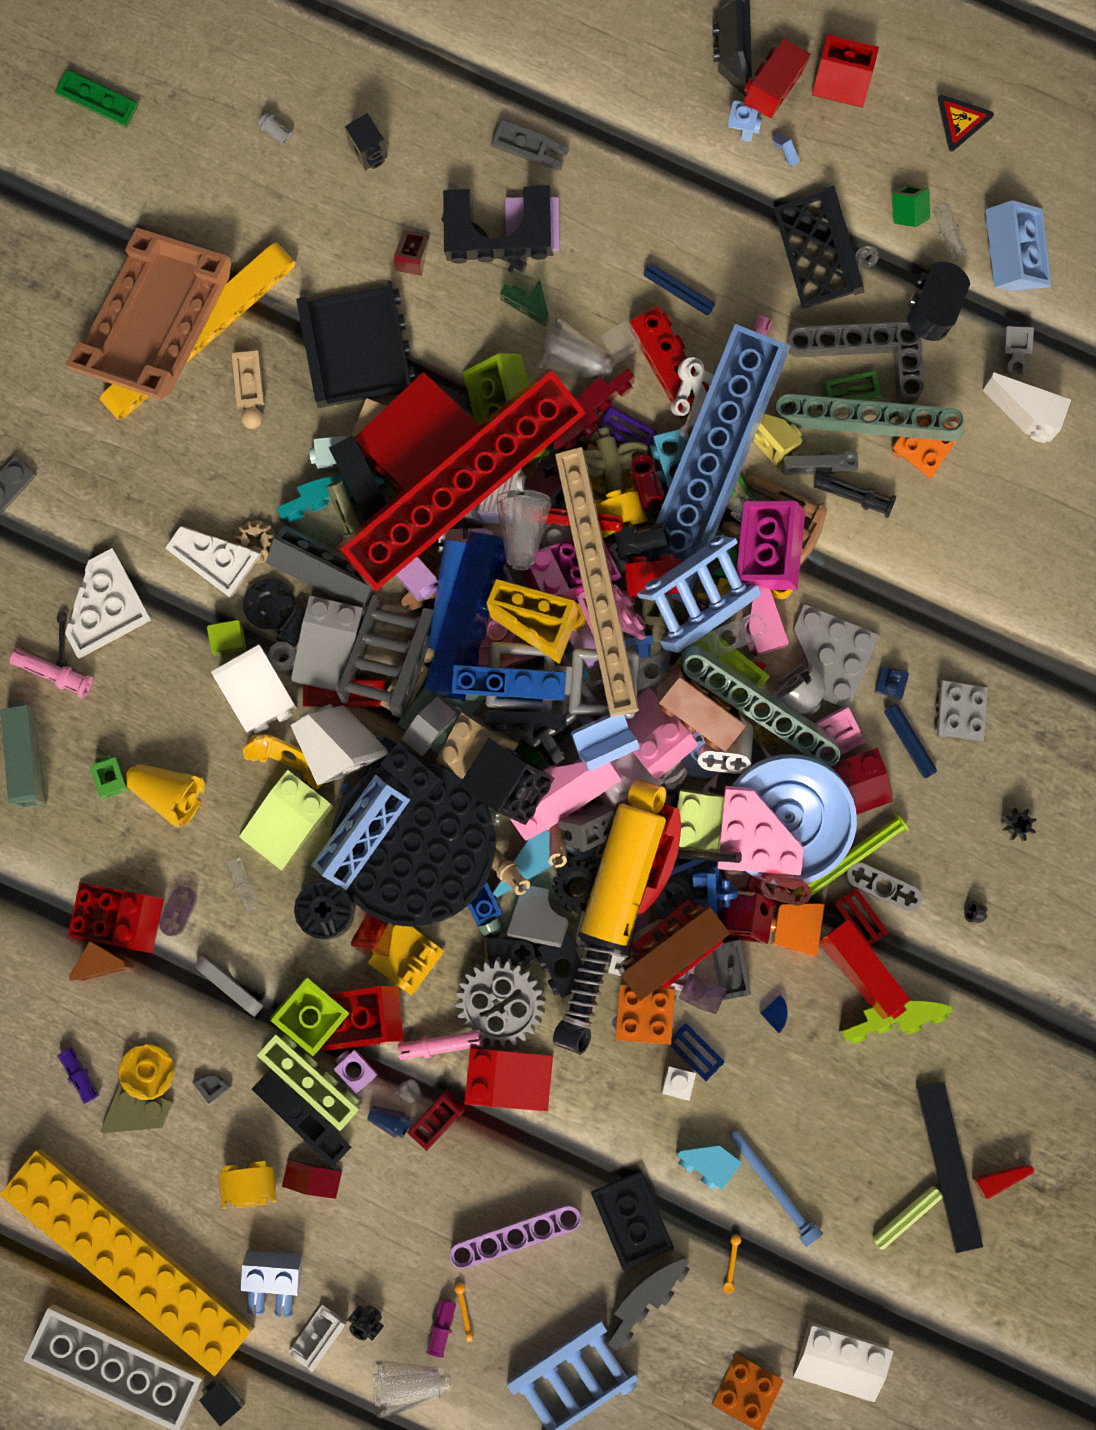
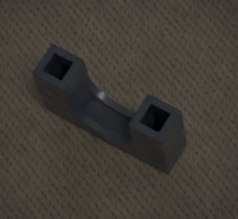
[443,185,554,264]

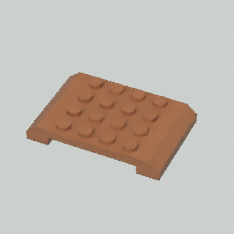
[65,227,231,400]

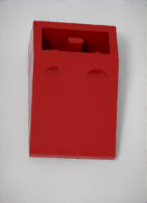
[68,882,164,953]

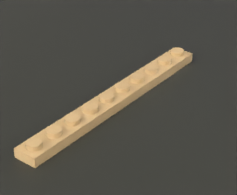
[555,447,639,718]

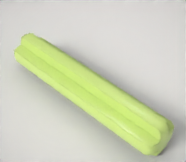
[873,1186,942,1249]

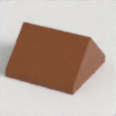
[69,942,134,982]

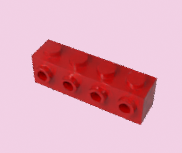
[629,306,709,420]

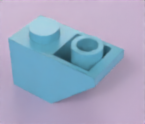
[676,1144,742,1190]

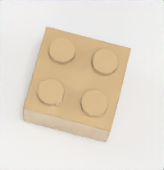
[436,713,518,779]

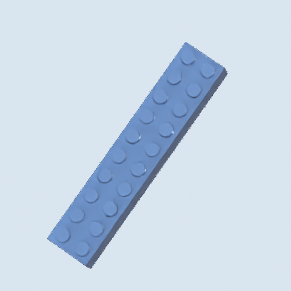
[642,324,791,602]

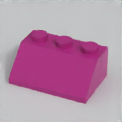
[737,501,805,590]

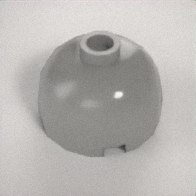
[770,663,825,715]

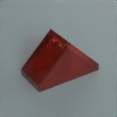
[351,913,394,956]

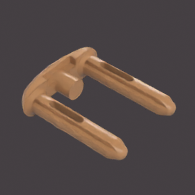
[721,475,827,566]

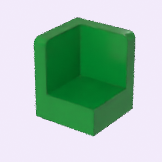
[892,185,930,227]

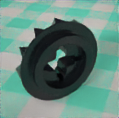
[651,877,694,919]

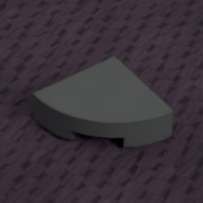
[192,1076,232,1104]

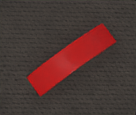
[637,803,681,914]

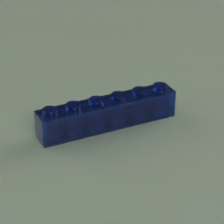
[424,531,510,701]

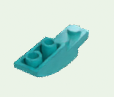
[277,475,386,523]

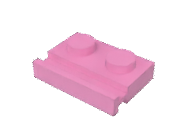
[800,706,866,755]

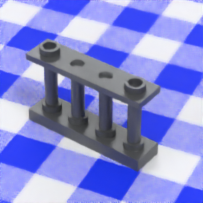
[336,595,433,719]

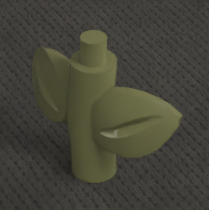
[584,428,648,494]

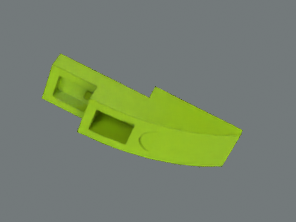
[839,1001,954,1045]

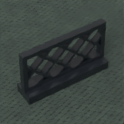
[773,186,865,309]

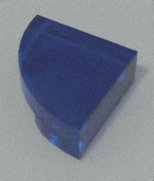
[760,995,788,1034]

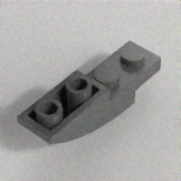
[607,1256,690,1351]

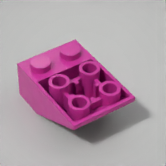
[521,539,621,602]

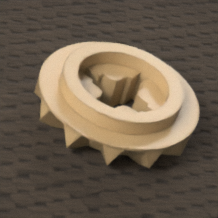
[234,520,276,564]

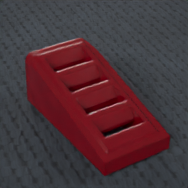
[406,1089,466,1151]

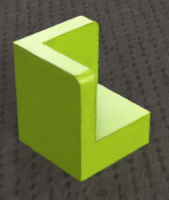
[207,620,246,656]

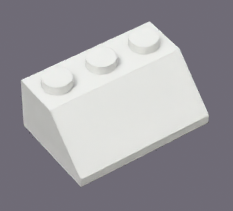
[793,1322,894,1402]

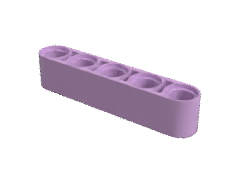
[450,1204,581,1269]

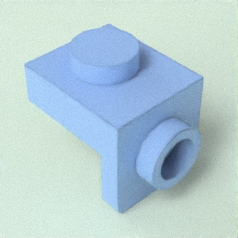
[728,101,762,142]

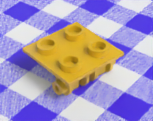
[368,925,445,996]

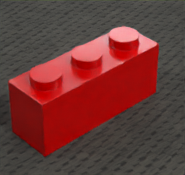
[744,39,811,119]

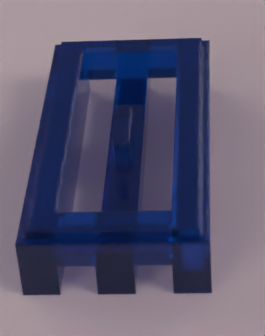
[669,1023,725,1082]

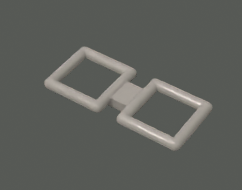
[486,642,639,719]

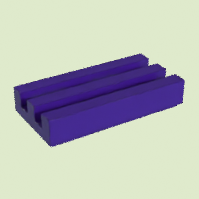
[597,406,657,448]

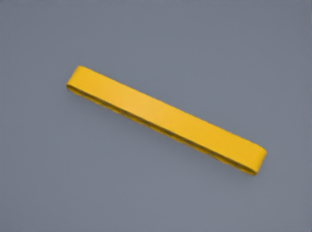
[100,242,296,420]

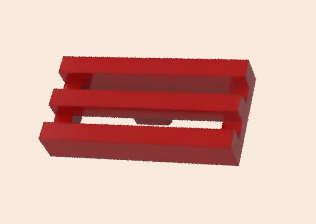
[834,888,889,946]

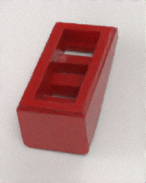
[972,1165,1035,1199]

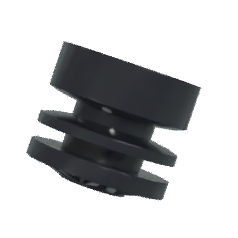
[294,880,356,940]

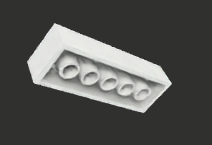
[23,1304,206,1430]

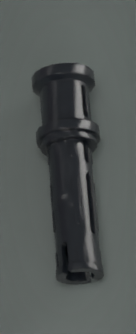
[813,471,897,518]

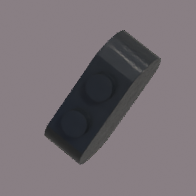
[906,261,970,341]

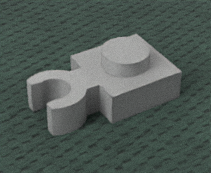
[1004,326,1034,374]

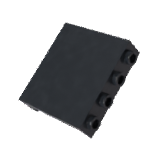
[296,281,416,408]

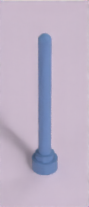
[730,1131,823,1247]

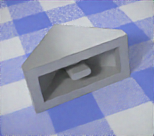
[401,697,458,756]

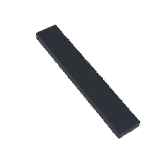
[916,1082,983,1253]

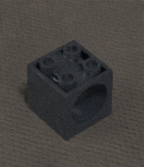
[459,738,555,825]

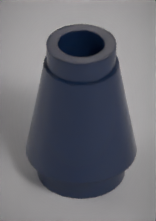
[367,1105,411,1138]

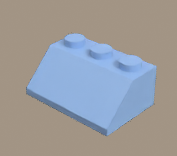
[986,200,1052,291]

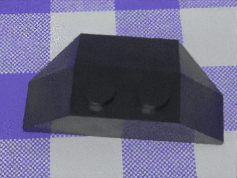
[712,0,752,97]

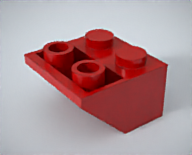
[812,34,879,108]

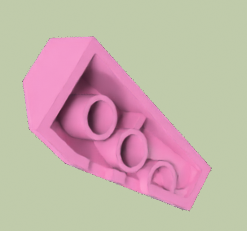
[510,760,622,841]

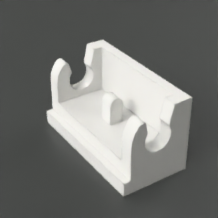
[289,1304,347,1372]

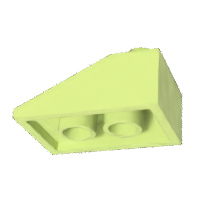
[239,770,333,871]
[677,788,724,850]

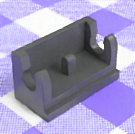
[558,804,617,852]
[712,940,751,1000]

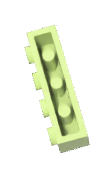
[257,1034,361,1131]

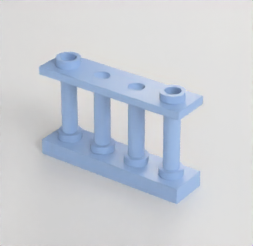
[637,535,761,653]
[507,1319,639,1430]

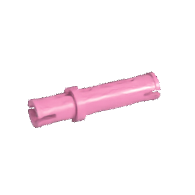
[398,1029,483,1060]

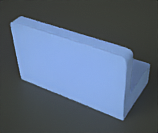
[571,714,640,771]

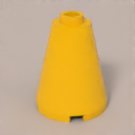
[125,764,205,828]

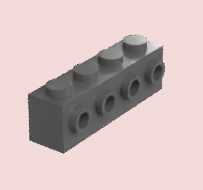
[266,525,374,610]

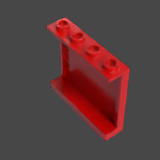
[354,372,479,494]

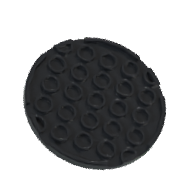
[330,761,496,927]

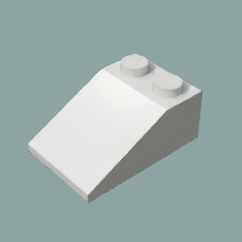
[983,373,1071,443]

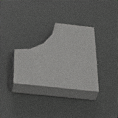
[507,885,569,947]

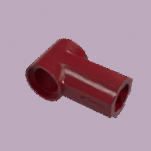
[630,455,666,512]

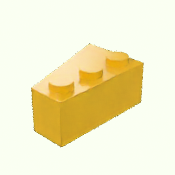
[487,579,578,663]

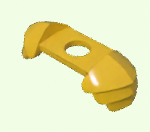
[243,734,322,791]

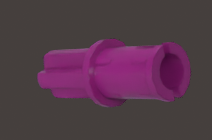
[426,1299,456,1358]

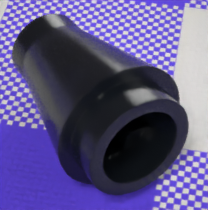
[276,605,306,648]

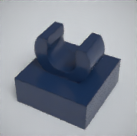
[875,666,909,700]

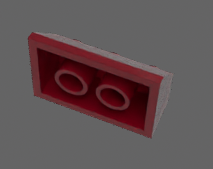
[829,748,893,815]

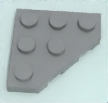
[793,604,880,709]

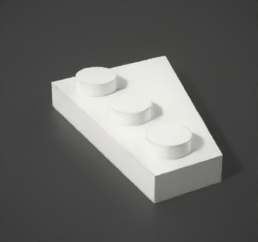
[165,526,262,597]

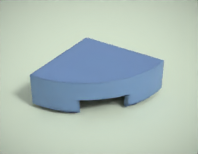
[772,132,800,166]

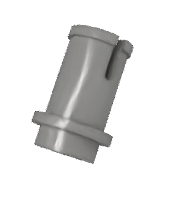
[257,112,293,146]

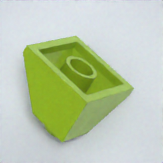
[269,977,349,1056]

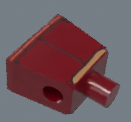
[718,877,775,944]

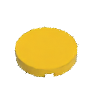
[119,1044,174,1100]

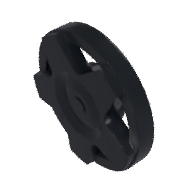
[243,579,294,630]

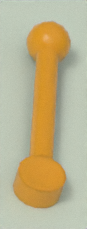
[723,1235,741,1293]
[454,1283,473,1342]

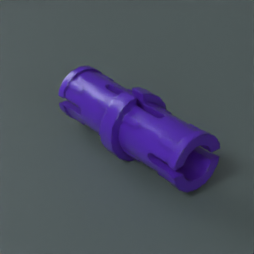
[57,1047,99,1104]

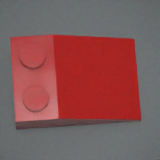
[317,986,404,1052]
[464,1048,553,1111]

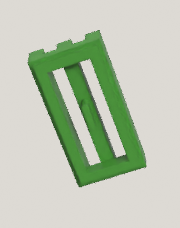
[823,370,882,401]

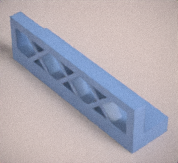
[312,775,410,890]

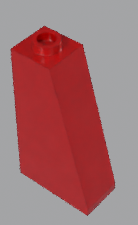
[819,919,911,1019]

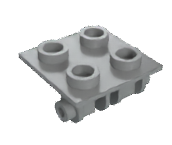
[934,680,988,742]

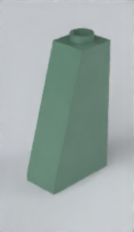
[0,702,47,809]

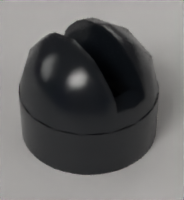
[964,900,988,923]

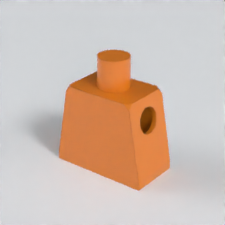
[770,904,824,957]

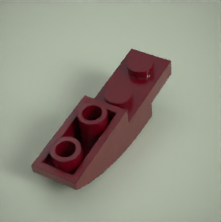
[553,368,635,452]

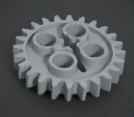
[455,957,546,1047]

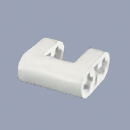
[698,721,753,774]

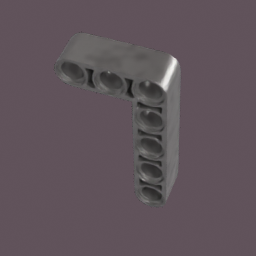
[787,322,924,404]

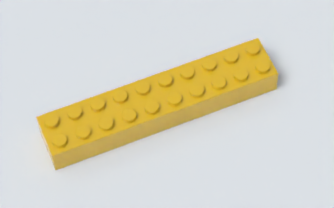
[0,1149,255,1377]

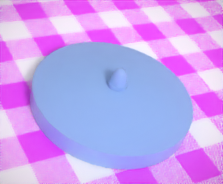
[732,754,857,886]

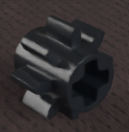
[1002,808,1037,842]
[347,1305,384,1341]

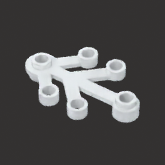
[671,357,714,440]

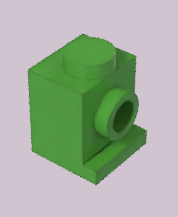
[89,755,130,799]

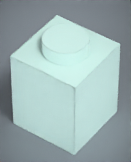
[310,436,347,471]

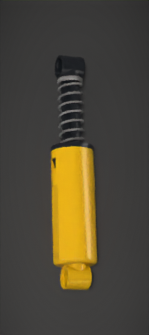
[553,780,666,1055]

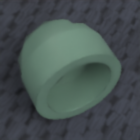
[478,916,502,938]

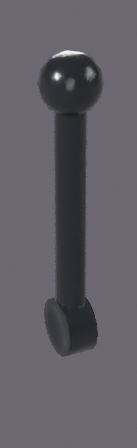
[56,613,67,667]

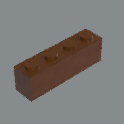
[618,903,730,1001]

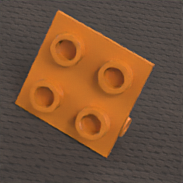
[892,403,956,479]
[615,985,675,1045]
[712,1354,785,1430]

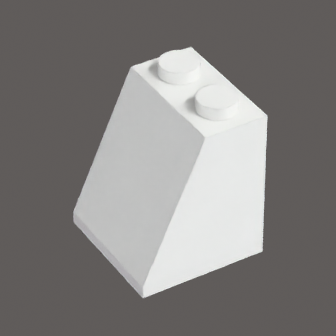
[211,645,297,735]
[291,704,389,785]

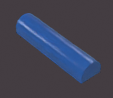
[428,539,473,652]

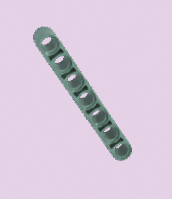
[776,394,964,441]
[681,645,840,766]

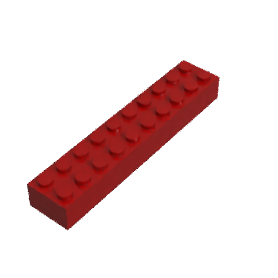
[336,370,586,591]

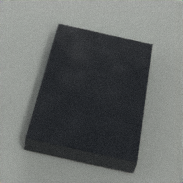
[590,1170,674,1270]

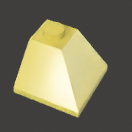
[753,414,802,466]

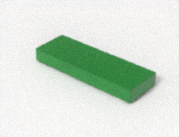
[55,69,139,128]

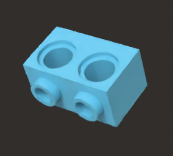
[649,429,688,492]

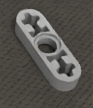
[845,863,922,911]
[194,955,264,1017]

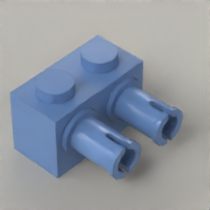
[241,1250,303,1318]

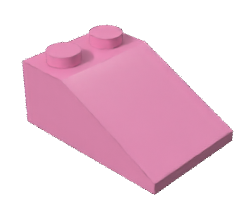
[625,688,699,780]

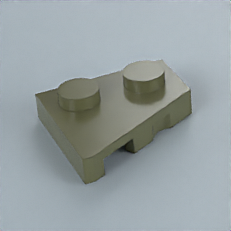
[100,1083,173,1133]

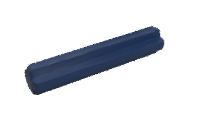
[643,263,715,316]
[884,704,937,779]

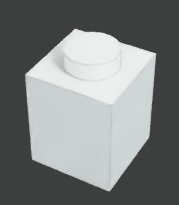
[661,1066,696,1101]

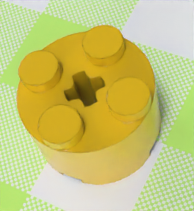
[595,487,649,541]
[218,1161,277,1209]

